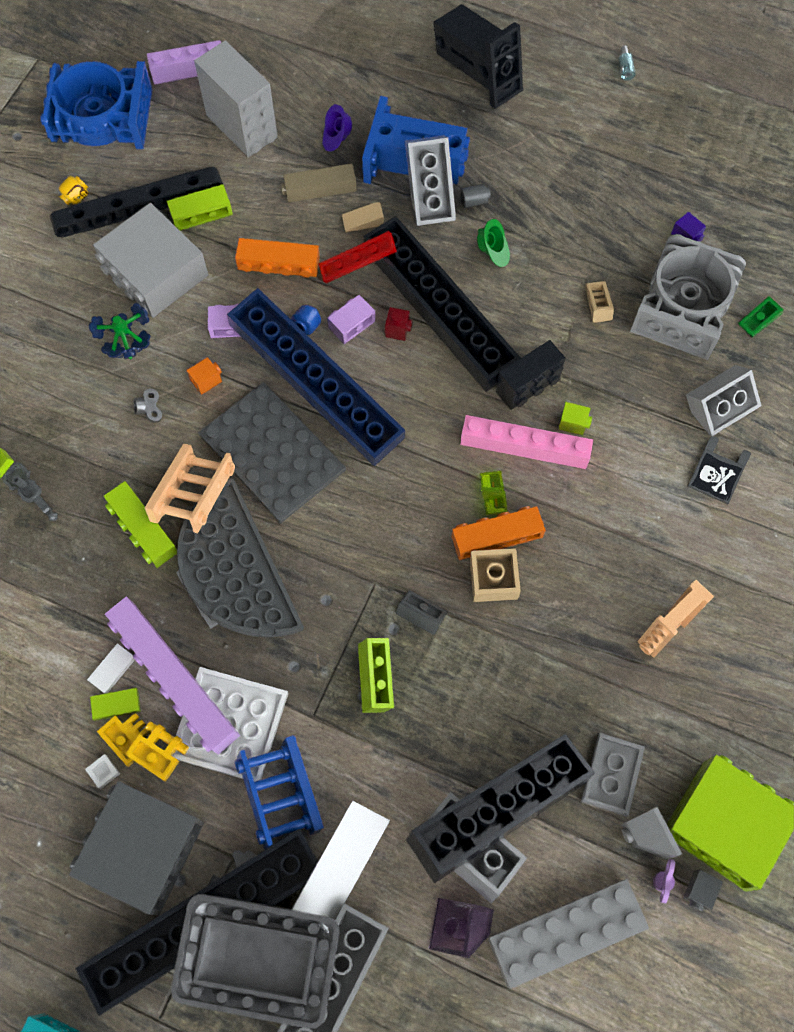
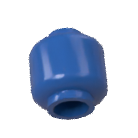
[291,305,321,335]

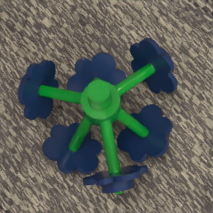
[89,303,151,359]

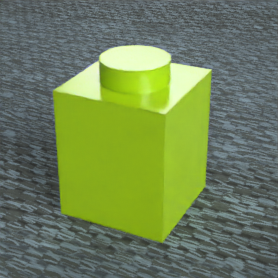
[558,402,593,435]

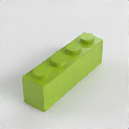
[104,481,177,568]

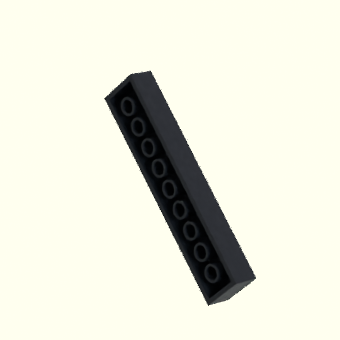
[363,216,521,392]
[75,829,319,1016]

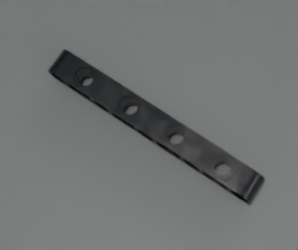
[50,167,223,238]

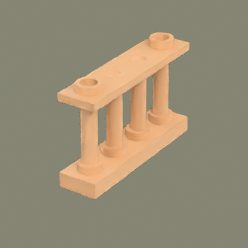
[145,443,235,533]

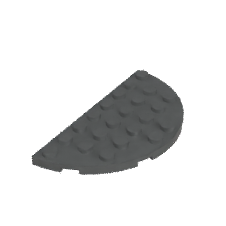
[177,478,304,637]

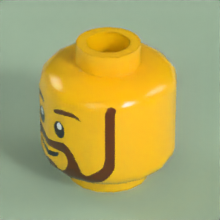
[59,176,88,205]

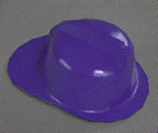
[323,104,352,152]

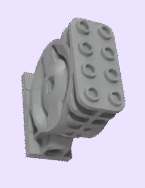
[630,234,746,360]

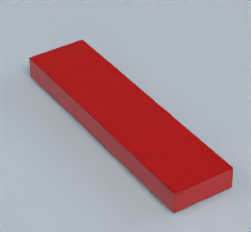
[319,231,397,283]

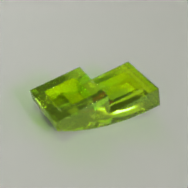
[479,471,508,515]

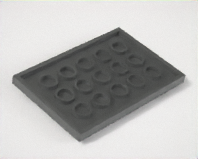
[198,382,346,524]

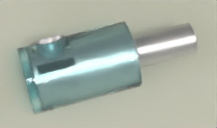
[619,46,635,81]

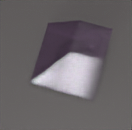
[429,898,494,958]

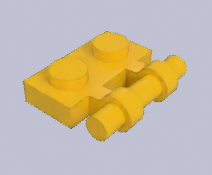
[125,721,189,782]

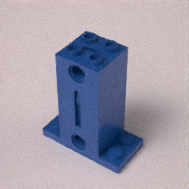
[362,96,470,184]

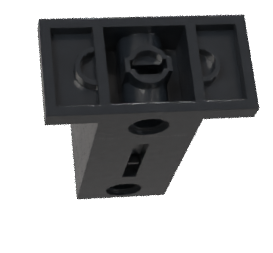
[433,4,523,109]

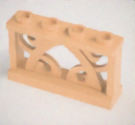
[638,580,714,658]

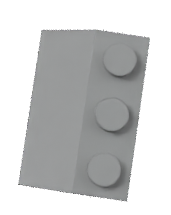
[686,365,762,436]

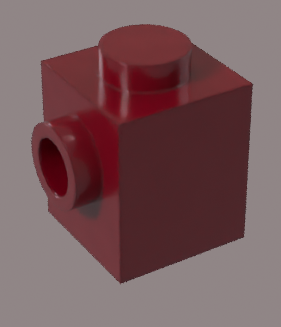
[385,307,413,341]

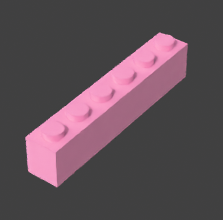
[460,415,593,469]

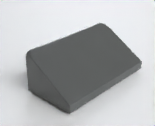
[396,590,448,635]

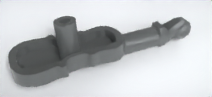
[2,463,58,521]

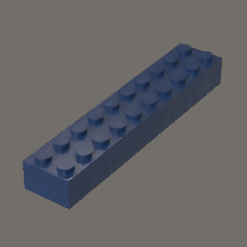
[227,288,406,467]

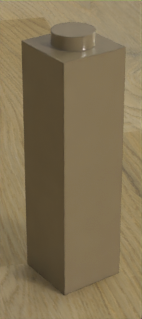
[281,164,357,203]

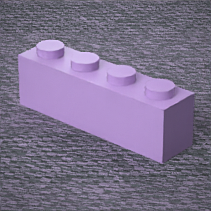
[147,40,221,84]

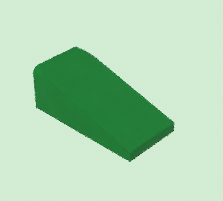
[738,296,784,338]

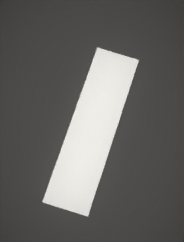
[292,801,390,920]

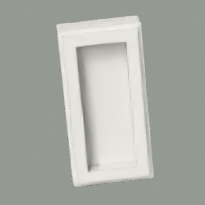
[87,643,135,694]

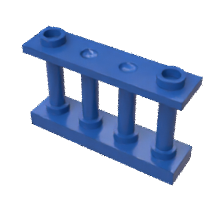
[235,735,324,850]

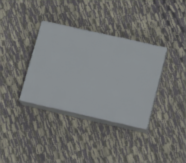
[581,732,645,817]

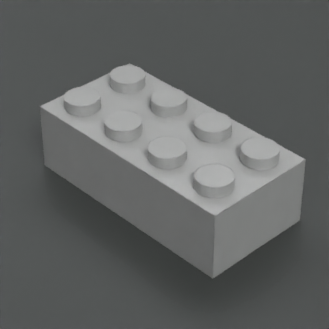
[405,135,456,226]
[428,792,527,903]

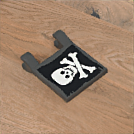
[688,436,751,504]

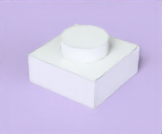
[85,754,120,789]

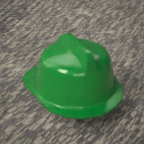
[477,219,510,267]

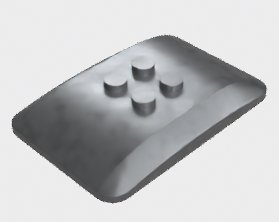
[171,894,339,1029]

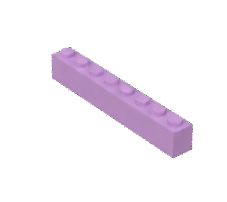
[105,596,240,755]

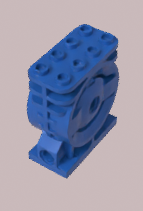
[40,61,152,149]

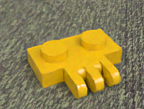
[97,713,150,767]

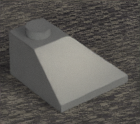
[622,807,682,859]

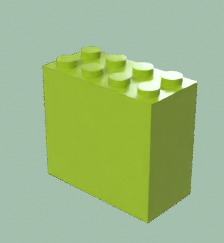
[667,755,794,892]

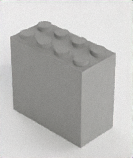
[194,40,278,157]
[93,202,209,318]

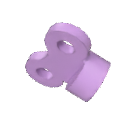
[653,859,675,904]

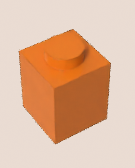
[187,357,222,395]

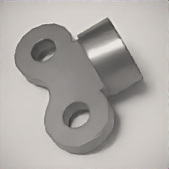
[133,389,162,423]

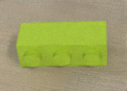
[167,185,233,231]
[358,638,394,713]

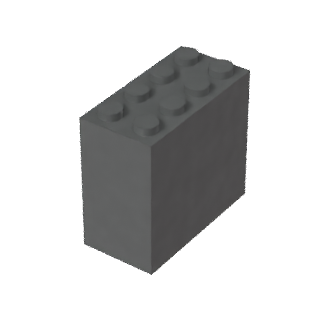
[69,781,205,916]

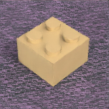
[470,549,521,602]

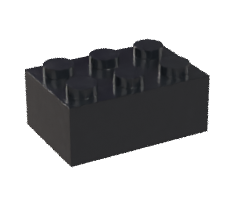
[496,340,566,410]

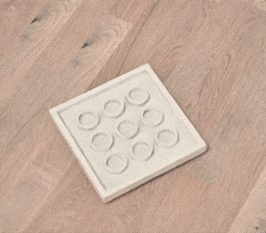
[172,667,288,782]

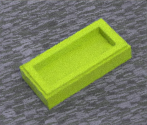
[90,688,141,721]

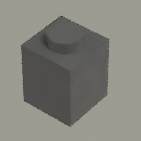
[683,870,723,912]

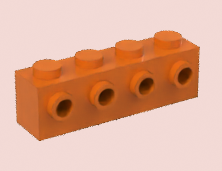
[235,238,320,277]
[451,506,546,560]

